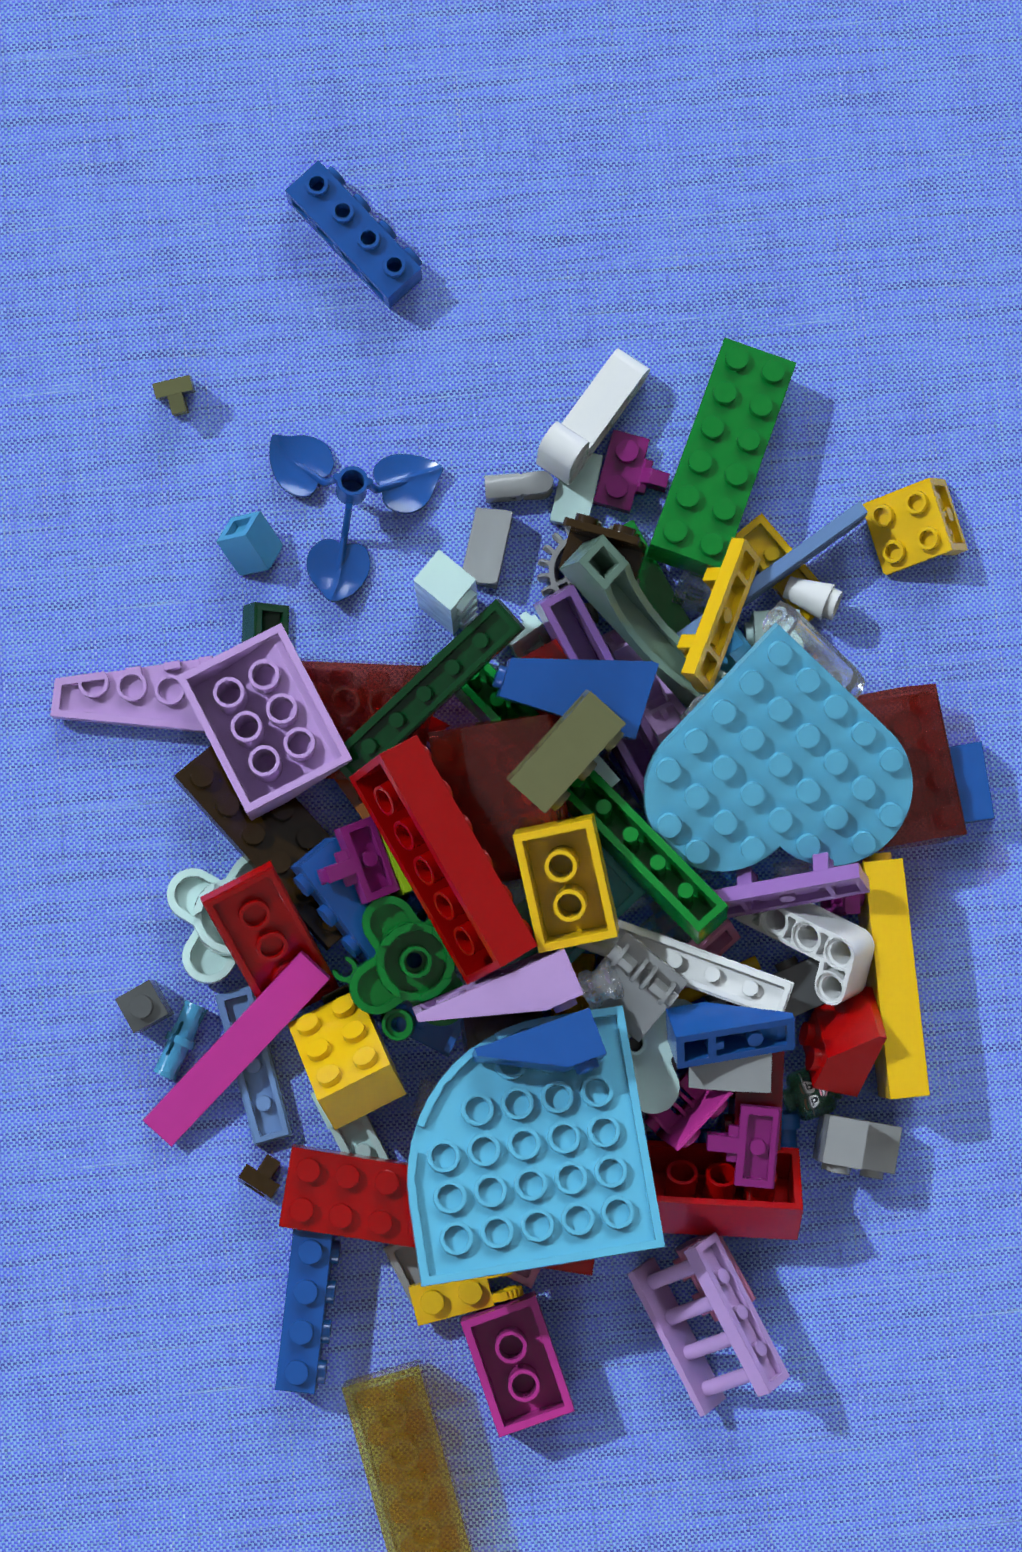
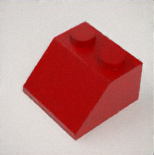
[799,986,887,1097]

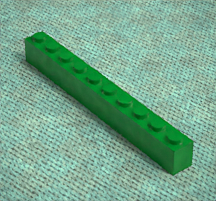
[431,646,728,945]

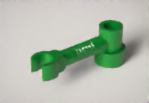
[332,957,416,1041]

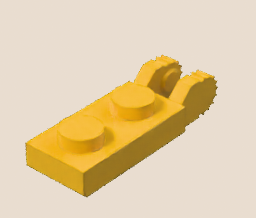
[408,1272,524,1326]

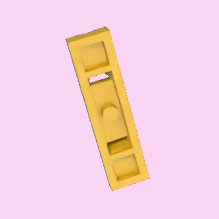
[677,538,761,693]

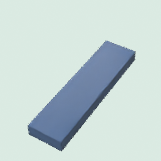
[215,986,293,1146]

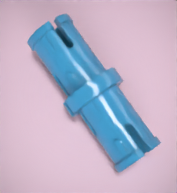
[153,1000,208,1081]

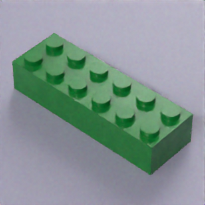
[646,337,796,577]

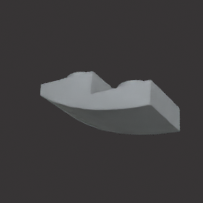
[688,1053,772,1093]

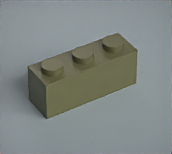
[506,689,626,813]

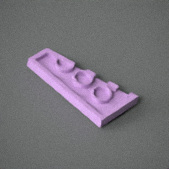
[50,656,213,733]

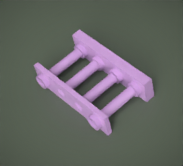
[627,1232,790,1417]

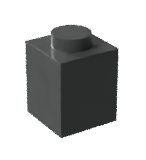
[115,980,174,1033]

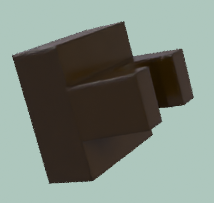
[238,1154,281,1202]

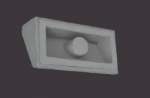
[463,507,513,589]

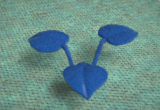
[269,434,443,602]

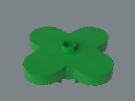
[349,895,463,1026]

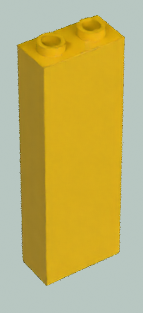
[858,852,930,1099]

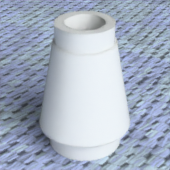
[783,576,843,620]

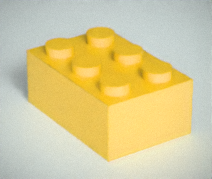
[512,813,619,953]
[288,992,407,1130]

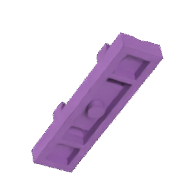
[713,852,870,918]

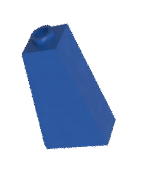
[492,658,659,740]

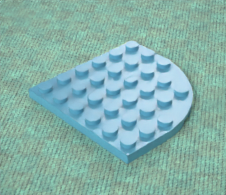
[407,1005,665,1287]

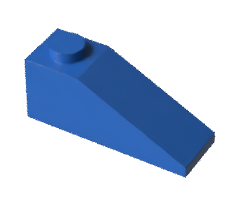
[665,1002,795,1069]
[472,1007,607,1075]

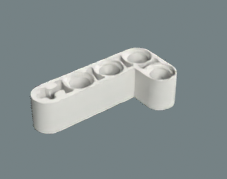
[536,348,650,485]
[733,880,875,1006]

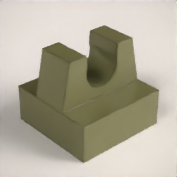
[152,375,196,416]

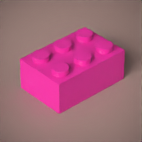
[460,1291,575,1438]

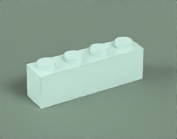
[413,550,478,635]

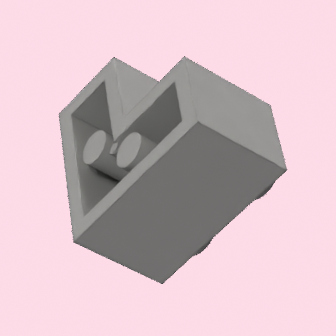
[812,1112,902,1180]

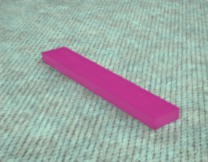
[143,951,331,1147]

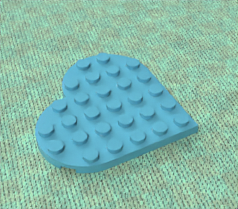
[643,622,913,872]

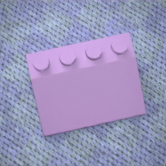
[176,623,352,821]

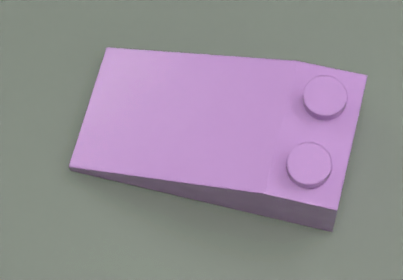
[412,948,584,1022]

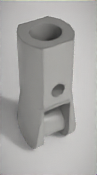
[484,471,553,503]

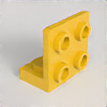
[863,478,968,575]

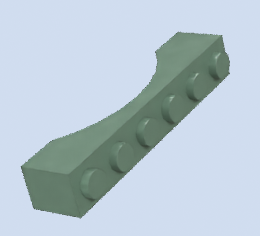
[559,535,727,712]

